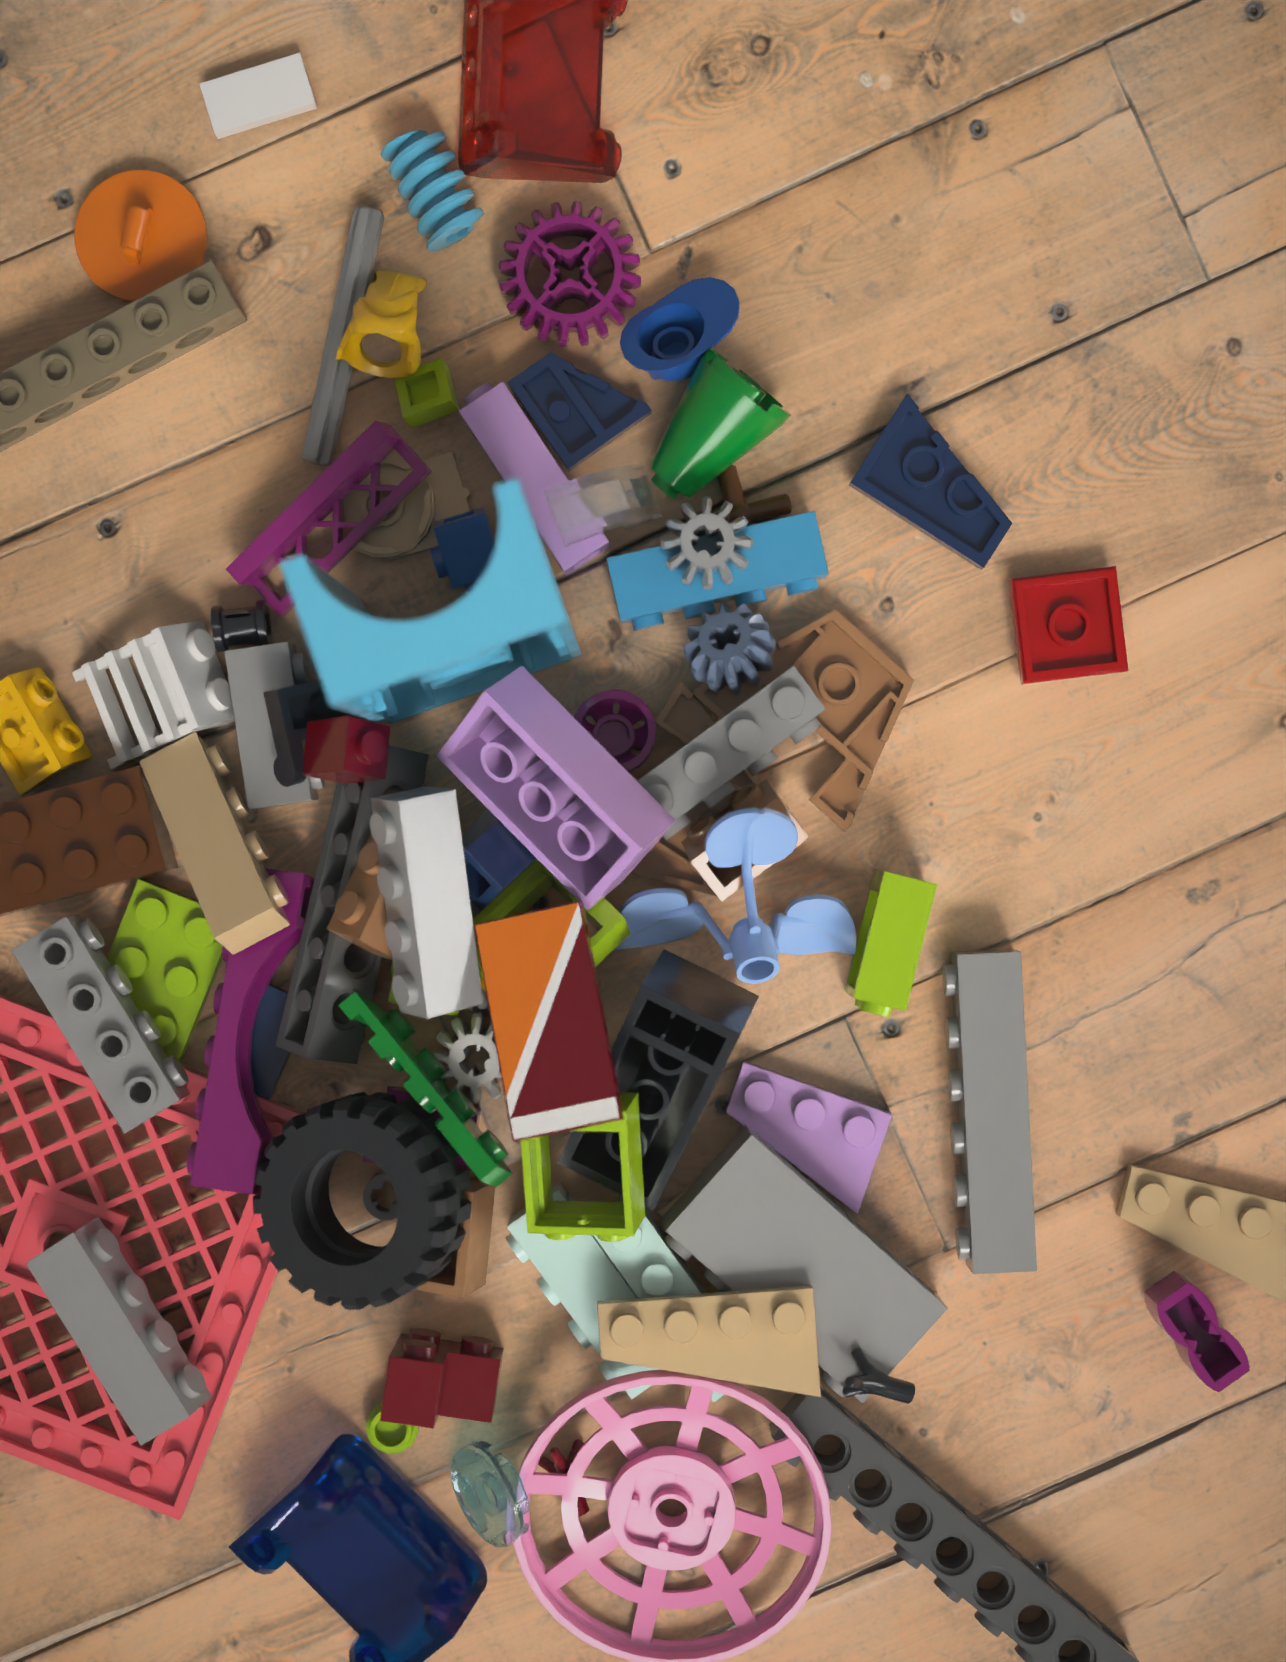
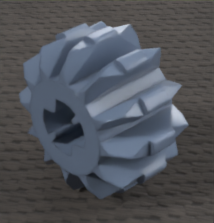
[684,602,776,695]

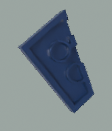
[849,393,1012,570]

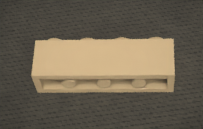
[139,732,291,955]

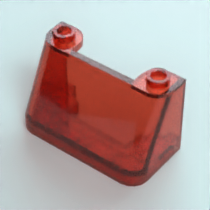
[458,0,628,183]

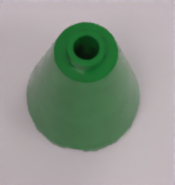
[649,348,791,499]

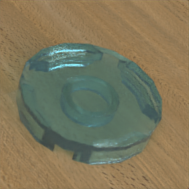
[450,1441,529,1547]

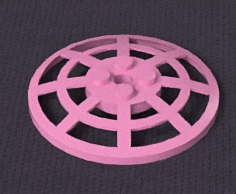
[511,1370,832,1662]

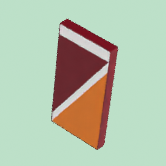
[474,901,624,1142]

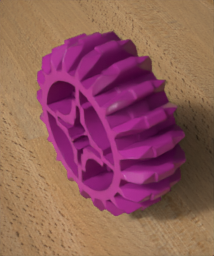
[499,201,641,347]

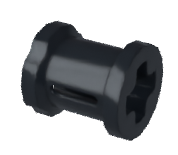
[211,600,273,652]

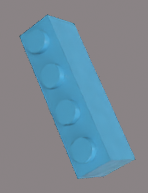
[606,511,829,631]

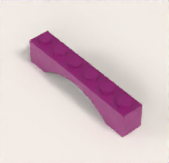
[187,868,315,1195]

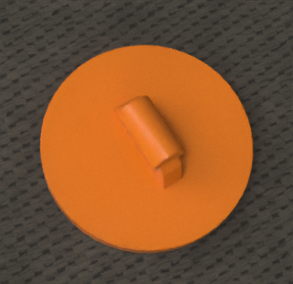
[74,170,208,303]

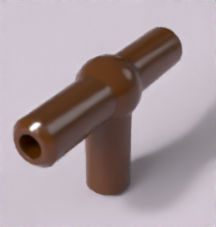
[696,465,792,537]

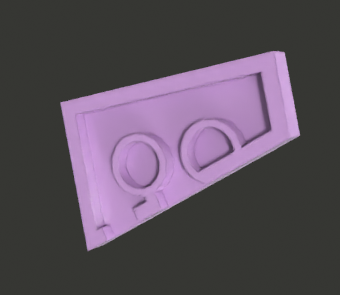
[725,1061,892,1214]

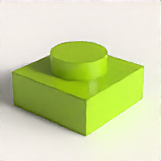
[394,358,459,429]

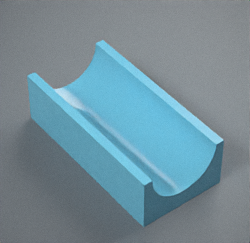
[280,478,582,725]

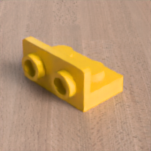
[0,667,92,796]

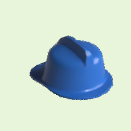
[620,277,740,381]

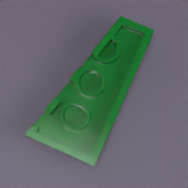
[338,992,513,1187]

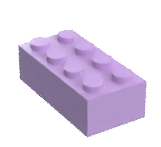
[436,666,676,910]

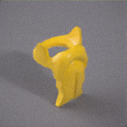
[335,270,427,378]

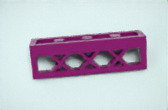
[226,420,432,616]

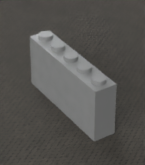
[661,1124,948,1403]

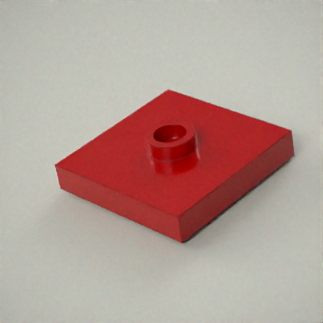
[1008,566,1129,685]

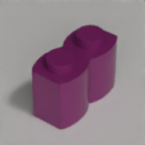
[1144,1271,1250,1392]

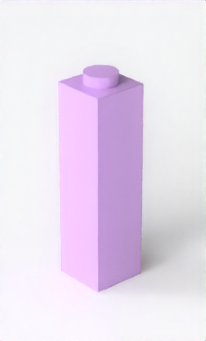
[459,382,610,576]

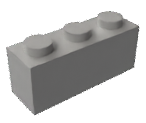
[224,642,325,810]

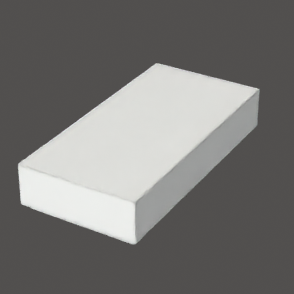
[199,53,318,139]

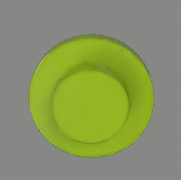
[366,1401,419,1454]

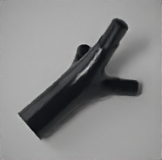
[843,1348,915,1404]

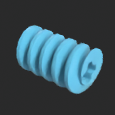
[381,130,484,252]

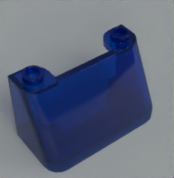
[229,1434,488,1662]

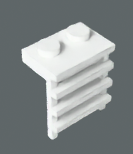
[72,620,235,769]

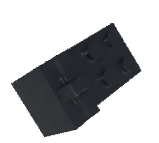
[558,949,759,1211]

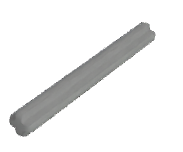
[302,206,384,466]

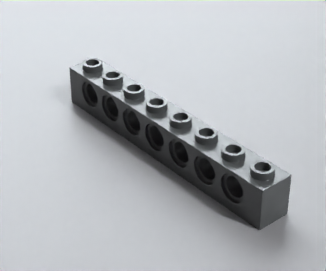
[769,1386,1139,1662]

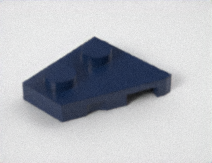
[507,352,652,472]

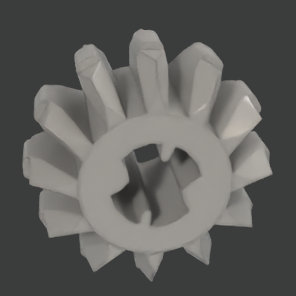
[661,497,753,590]

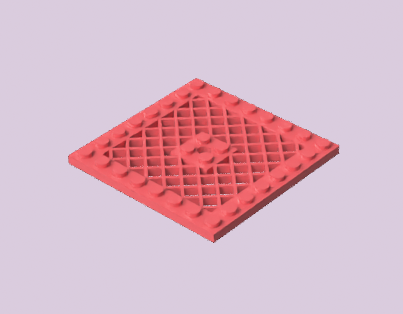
[0,994,305,1520]

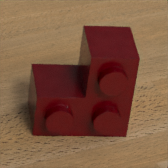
[380,1328,504,1429]

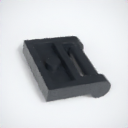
[263,678,367,787]

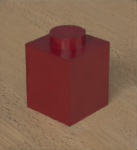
[302,716,391,784]

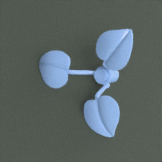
[614,808,856,984]

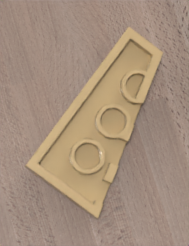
[1116,1163,1286,1303]
[597,1285,821,1397]

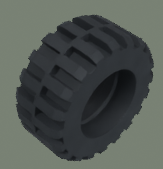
[253,1092,472,1310]

